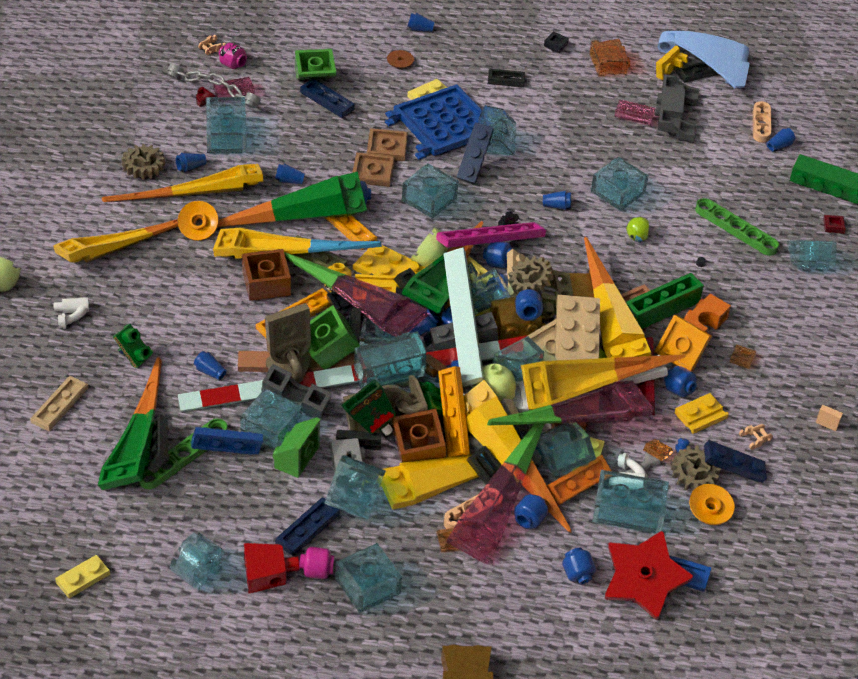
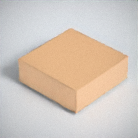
[816,405,843,431]

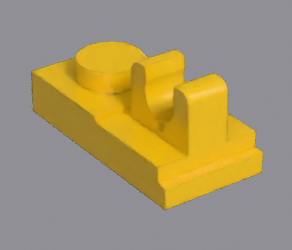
[656,46,688,80]

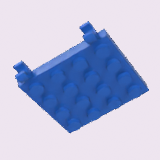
[385,84,498,160]

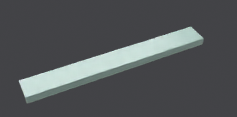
[443,247,484,387]

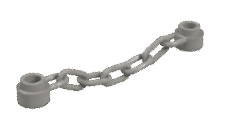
[168,63,261,109]

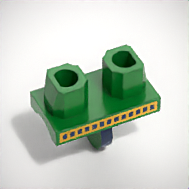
[113,323,153,368]

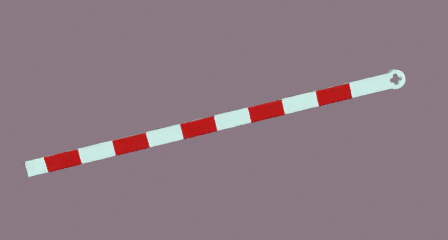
[178,335,529,412]

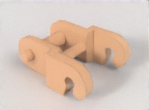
[198,35,226,55]
[739,424,773,450]

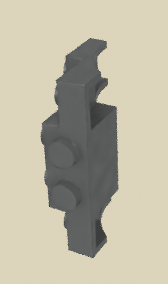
[655,74,699,141]

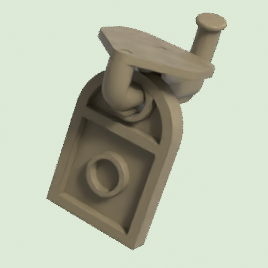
[265,303,312,382]
[343,373,428,433]

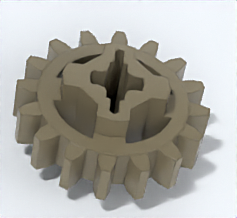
[121,144,165,179]
[508,256,554,294]
[671,445,721,491]

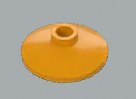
[178,201,218,241]
[689,484,735,525]

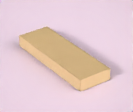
[30,376,88,431]

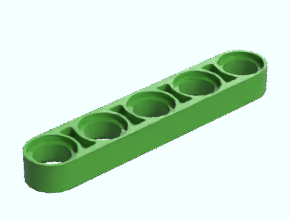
[695,198,779,256]
[139,418,227,490]

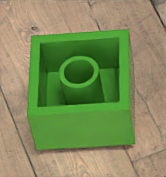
[308,305,360,370]

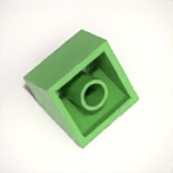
[295,49,336,80]
[272,417,320,478]

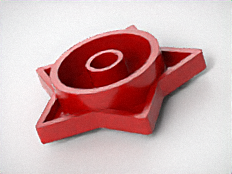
[605,531,693,620]

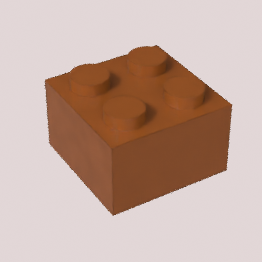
[242,249,291,301]
[392,409,446,463]

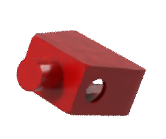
[244,543,299,593]

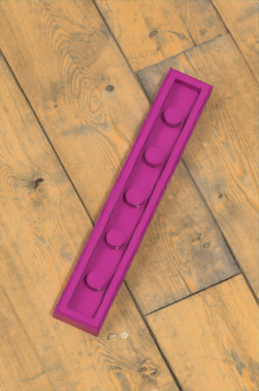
[436,222,546,248]

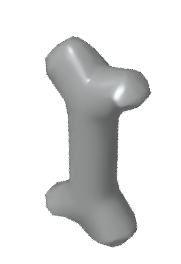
[625,452,661,473]

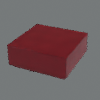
[823,215,846,234]

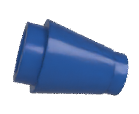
[407,13,435,32]
[766,128,796,152]
[176,153,206,172]
[275,163,305,185]
[543,190,571,210]
[193,351,227,381]

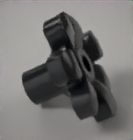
[498,211,519,226]

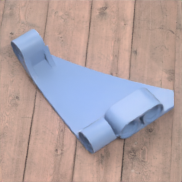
[658,31,750,89]

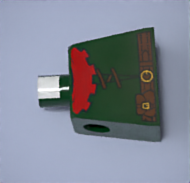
[341,379,396,436]

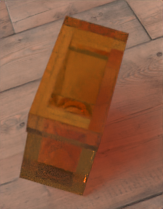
[589,38,630,77]

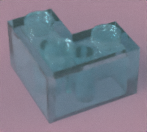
[467,263,511,315]

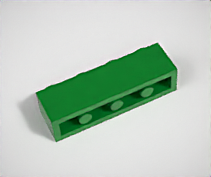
[789,154,858,204]
[626,273,704,329]

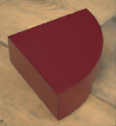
[196,86,215,107]

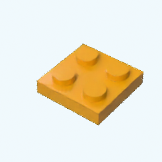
[654,315,712,372]

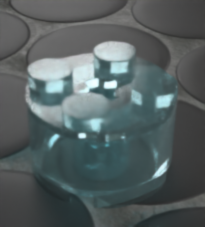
[170,532,224,590]

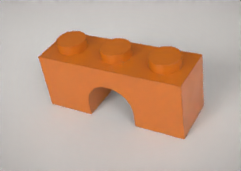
[684,294,731,333]

